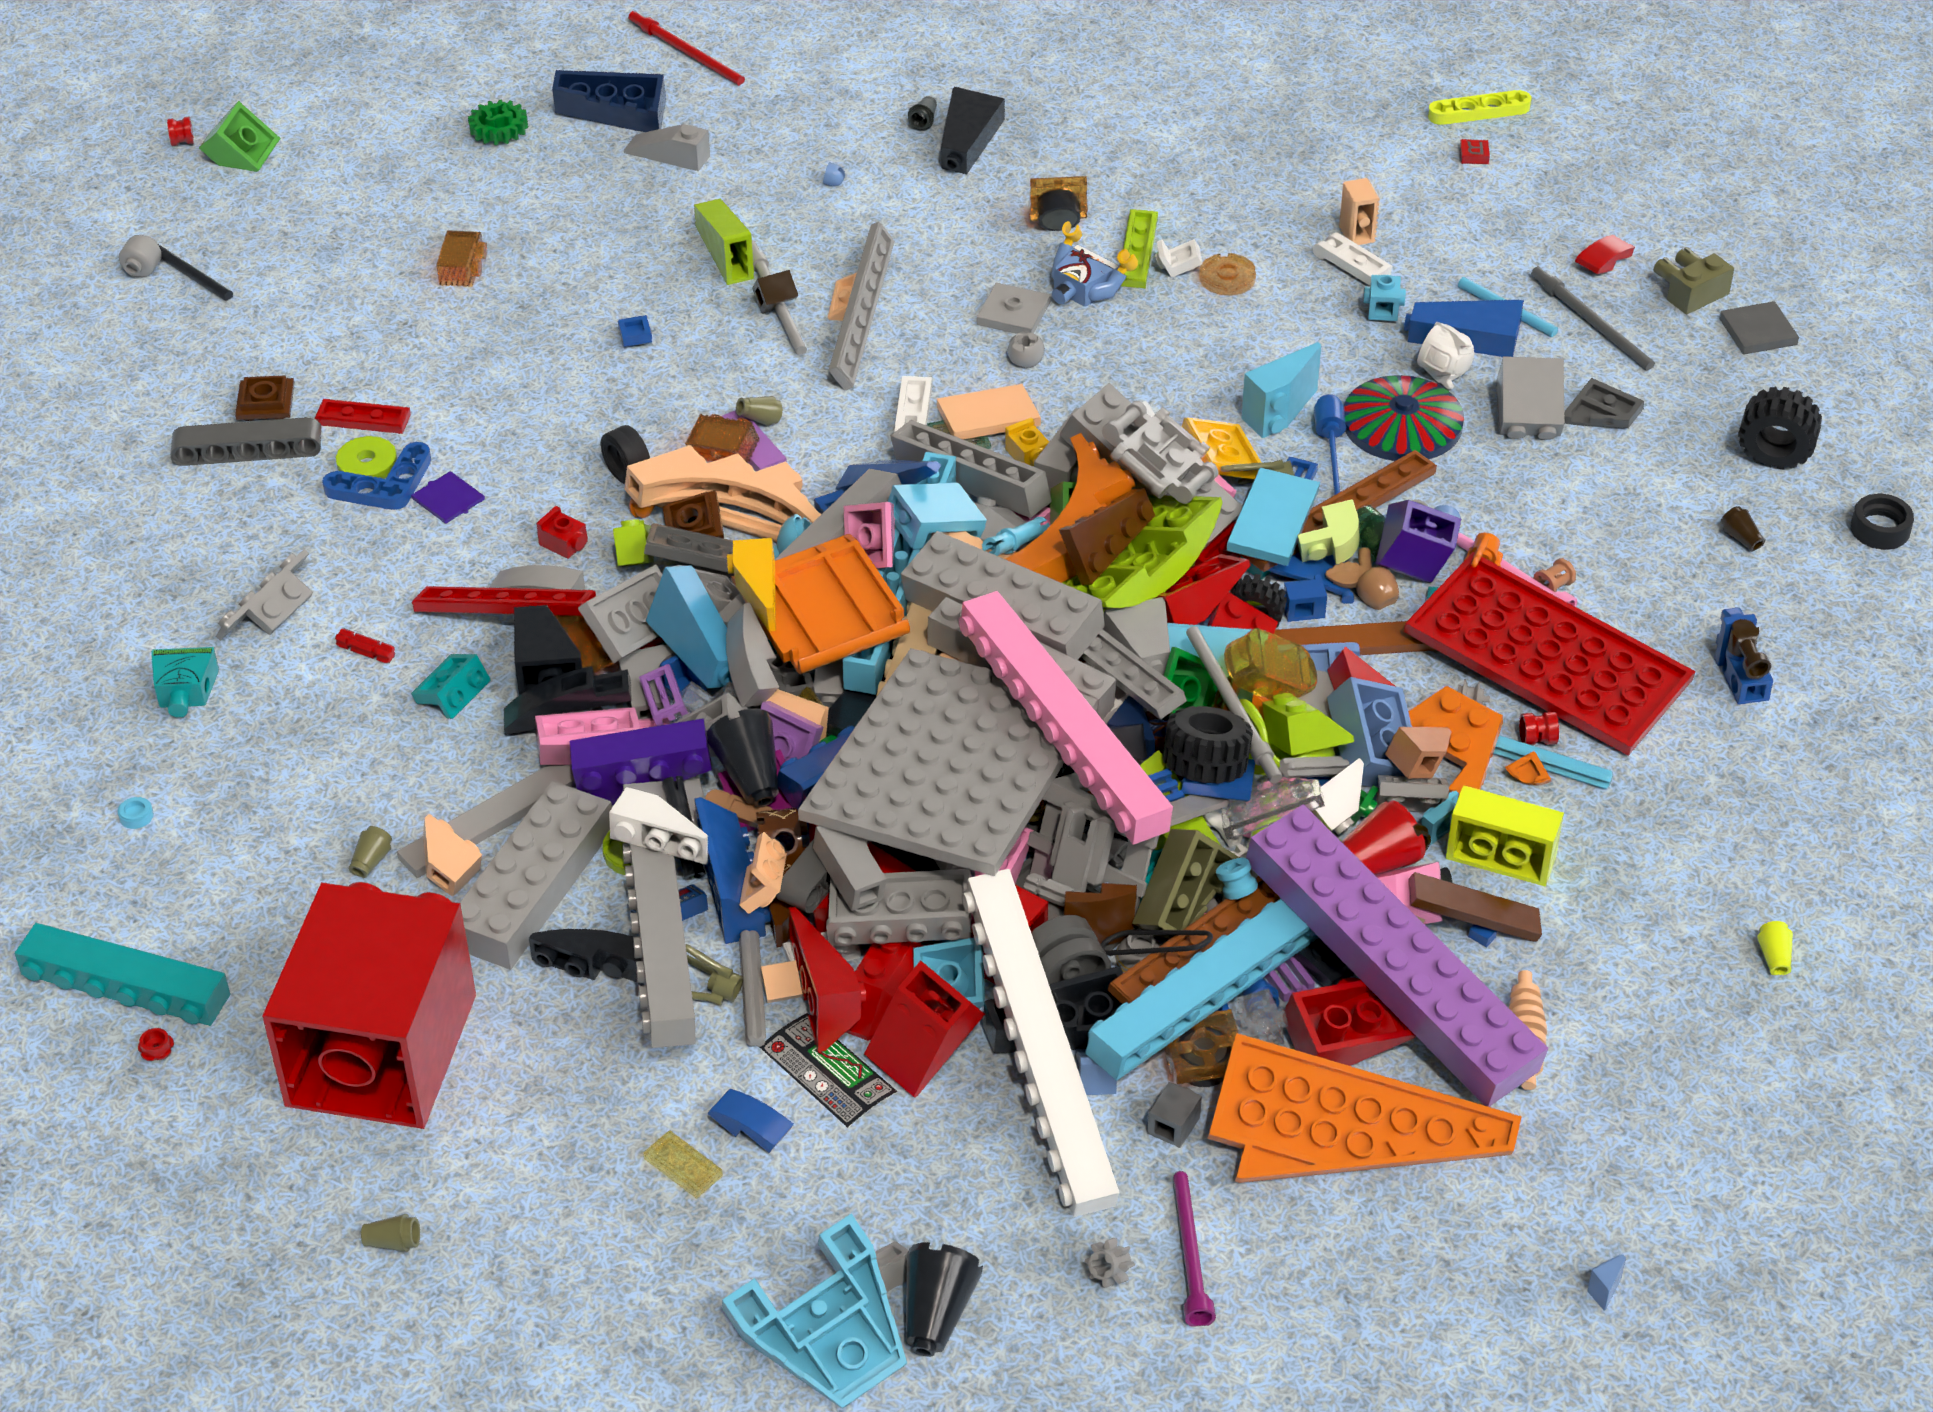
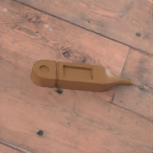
[705,789,773,828]

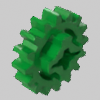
[468,99,529,145]

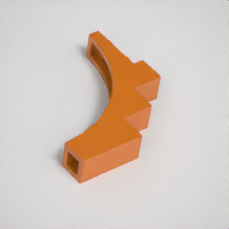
[1005,433,1136,583]

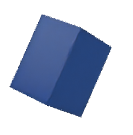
[1468,924,1497,948]

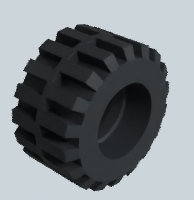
[1738,387,1822,470]
[1162,706,1253,783]

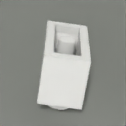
[1301,758,1364,835]

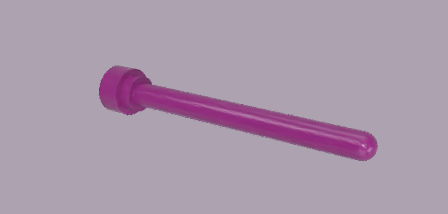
[1173,1171,1216,1327]

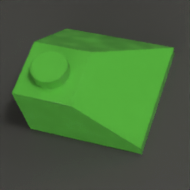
[199,101,281,172]

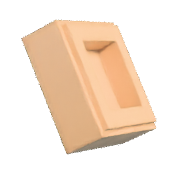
[761,960,803,1003]

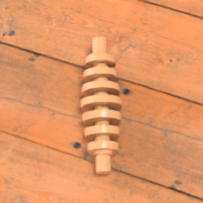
[1509,970,1547,1090]

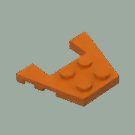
[1408,686,1503,798]

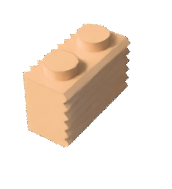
[1339,178,1380,245]

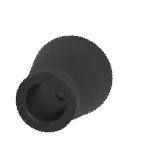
[908,96,937,130]

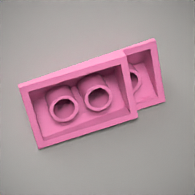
[535,707,671,765]

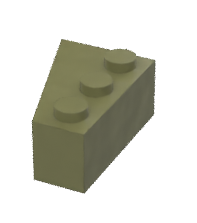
[1132,829,1240,940]

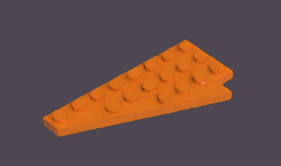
[1207,1033,1522,1183]

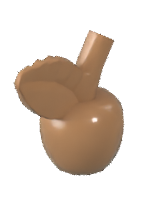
[1325,548,1399,610]

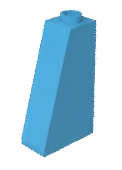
[646,565,733,688]

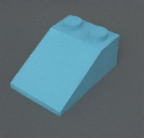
[1241,342,1321,438]

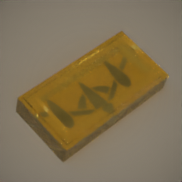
[643,1130,723,1199]

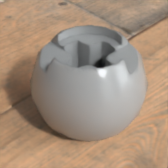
[1007,331,1045,368]

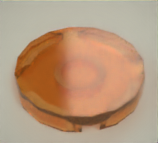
[1199,253,1256,296]

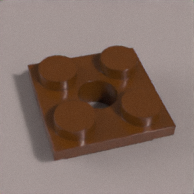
[235,375,295,421]
[663,490,725,538]

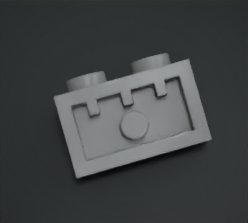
[1376,775,1449,812]

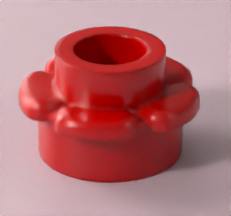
[138,1028,174,1061]

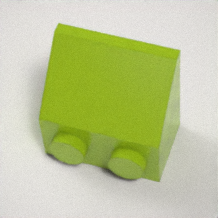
[1262,693,1354,756]

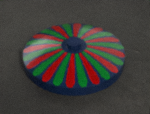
[1344,375,1464,461]

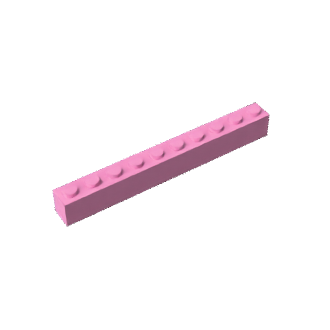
[959,591,1173,845]

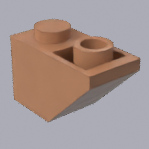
[1385,727,1451,778]

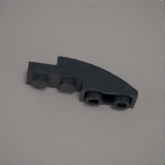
[504,666,632,735]
[529,929,644,986]

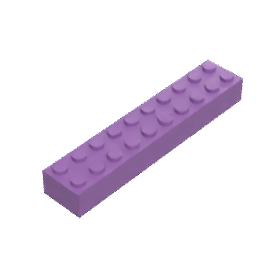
[1246,804,1549,1107]

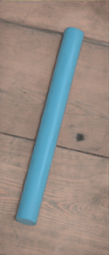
[1458,277,1558,337]

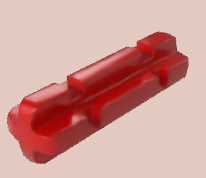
[335,628,396,664]

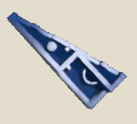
[835,460,941,492]

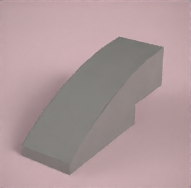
[489,565,585,590]
[726,603,779,707]

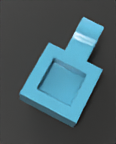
[1421,791,1459,846]

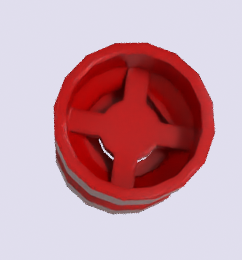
[1519,712,1559,746]

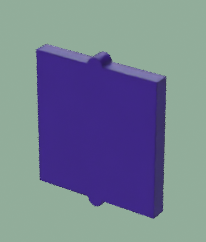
[411,471,485,524]

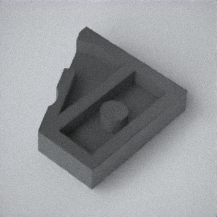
[1564,378,1644,428]

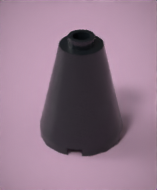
[707,709,779,807]
[906,1242,983,1357]

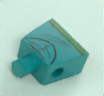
[151,647,219,717]

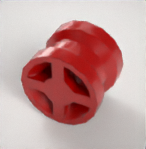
[167,116,194,146]

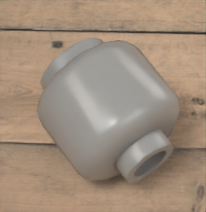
[119,235,162,277]

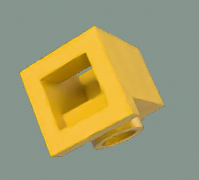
[1005,417,1050,466]

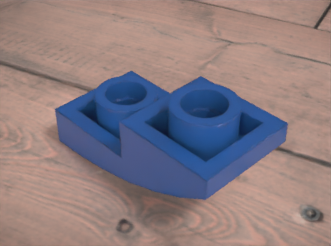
[708,1089,794,1153]

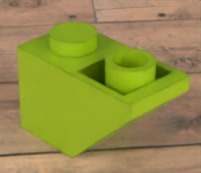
[613,519,654,567]

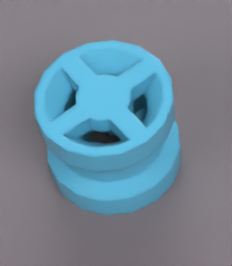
[1216,858,1258,900]

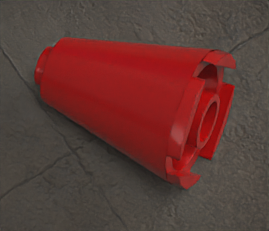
[1341,800,1426,875]

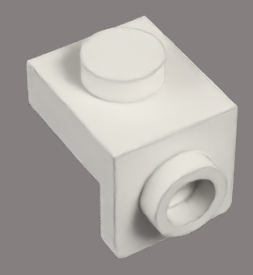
[1155,239,1203,277]

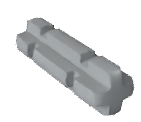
[1023,873,1081,907]

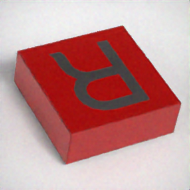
[1460,139,1490,164]

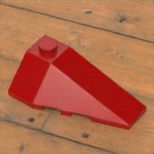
[789,907,866,1052]

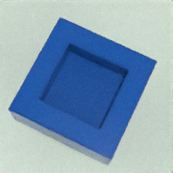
[618,315,652,347]

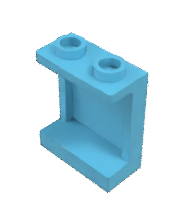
[888,483,987,549]

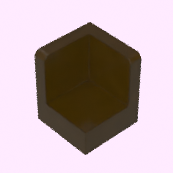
[752,270,798,314]

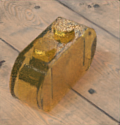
[1224,628,1317,700]

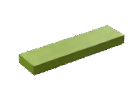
[1120,209,1158,289]

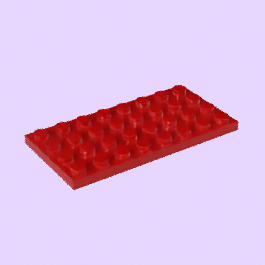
[1404,552,1696,756]

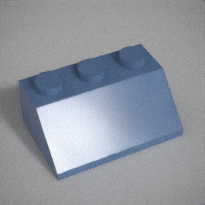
[1327,677,1412,787]

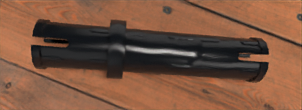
[662,776,706,880]

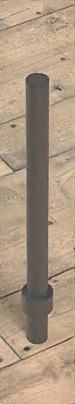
[1531,266,1655,371]

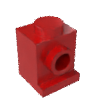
[536,506,588,559]

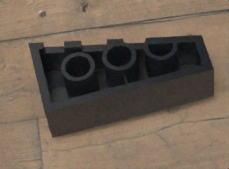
[982,966,1123,1053]

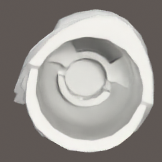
[1417,322,1475,389]

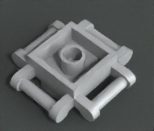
[1102,401,1218,504]

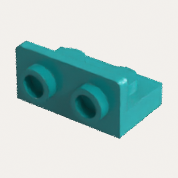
[411,654,491,719]

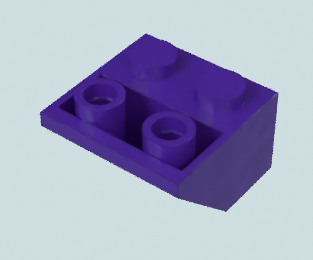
[1376,500,1462,583]

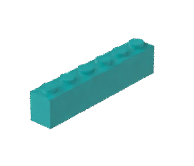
[14,922,231,1026]

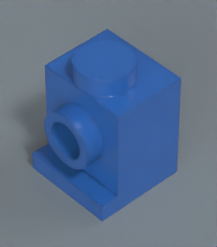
[1284,574,1327,622]

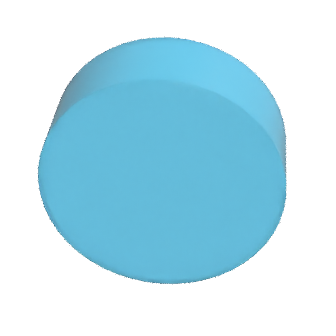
[118,797,154,829]

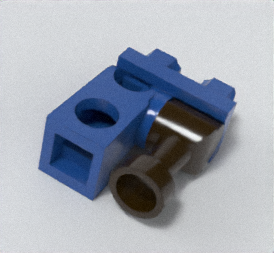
[1714,607,1774,705]

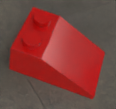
[1153,554,1251,625]
[1282,980,1416,1066]

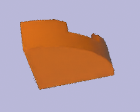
[1505,751,1552,785]

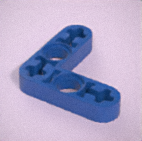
[322,442,432,510]

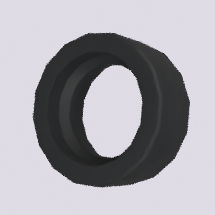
[1850,493,1914,550]

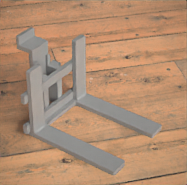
[1027,759,1229,920]

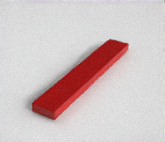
[412,586,596,616]

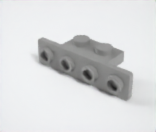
[216,549,313,641]

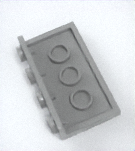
[826,869,972,946]

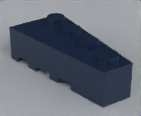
[552,70,666,132]

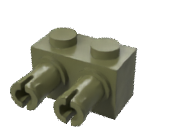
[1653,247,1735,315]

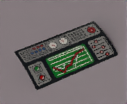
[760,1013,898,1128]

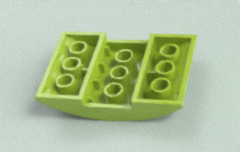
[1062,495,1223,608]

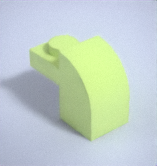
[1298,499,1360,565]

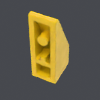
[727,538,776,631]

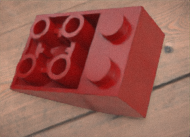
[864,960,985,1098]

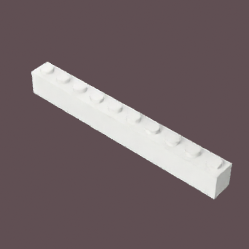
[962,869,1120,1217]

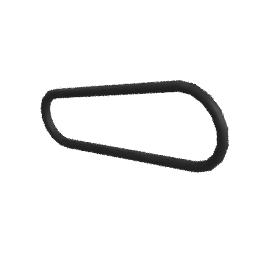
[1101,930,1213,956]

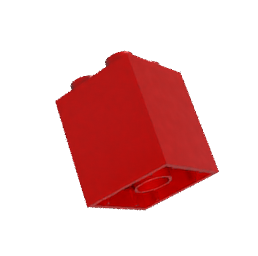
[262,882,476,1129]

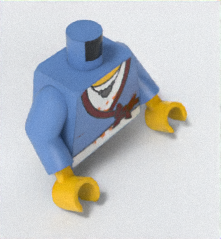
[1051,221,1138,306]

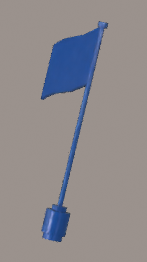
[1268,394,1354,604]

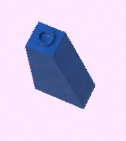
[1404,300,1524,357]

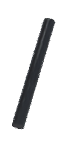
[158,244,233,301]

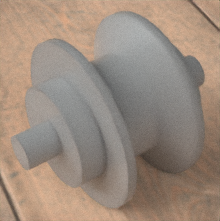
[1458,679,1490,704]

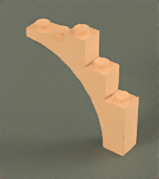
[624,445,821,524]

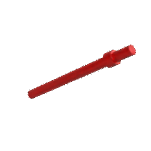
[628,11,745,86]

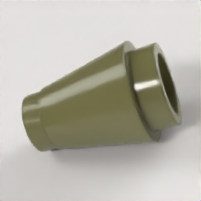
[736,396,783,426]
[348,826,392,878]
[361,1214,420,1252]

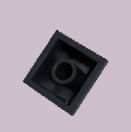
[514,605,583,695]

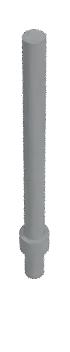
[752,240,807,355]
[1186,626,1283,783]

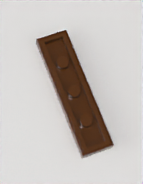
[1409,872,1542,942]

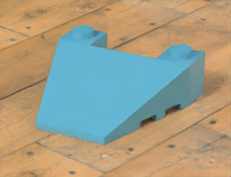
[722,1214,907,1409]

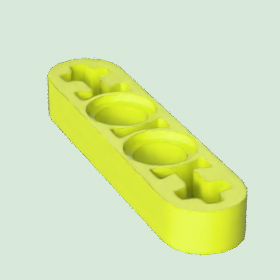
[1428,90,1532,125]

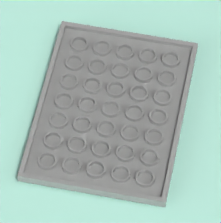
[798,648,1098,876]

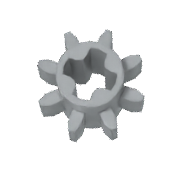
[1084,1238,1135,1288]

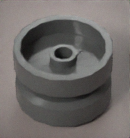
[1031,915,1111,984]

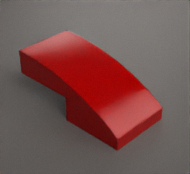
[1575,234,1635,274]

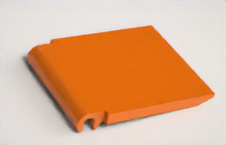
[731,533,910,674]

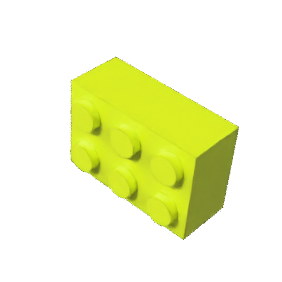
[1446,785,1564,887]

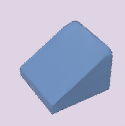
[1587,1254,1626,1311]

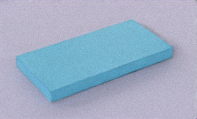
[1227,467,1320,566]

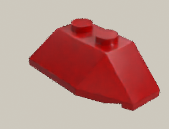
[845,940,934,1041]

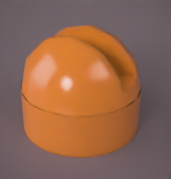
[629,498,656,518]

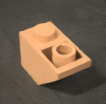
[423,814,482,897]

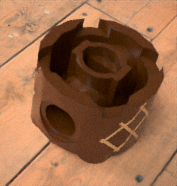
[756,807,808,870]

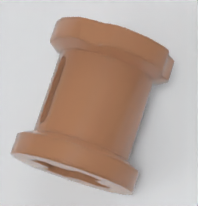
[1533,558,1576,592]

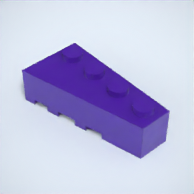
[570,718,712,805]

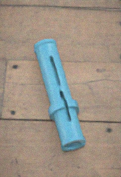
[982,517,1050,556]

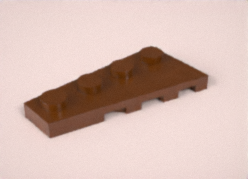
[1059,488,1155,585]

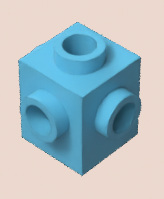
[1363,274,1406,321]

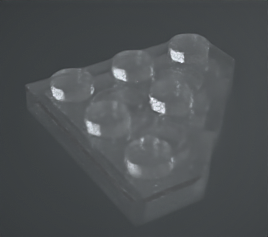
[1221,774,1325,840]

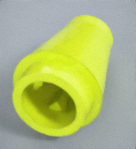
[1757,921,1793,975]

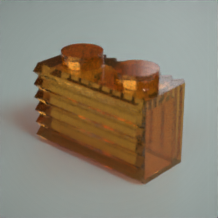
[436,230,487,287]
[685,414,760,463]

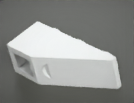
[609,787,708,864]

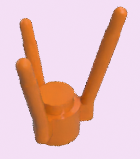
[1463,532,1503,567]

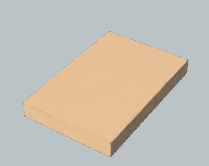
[937,384,1041,440]

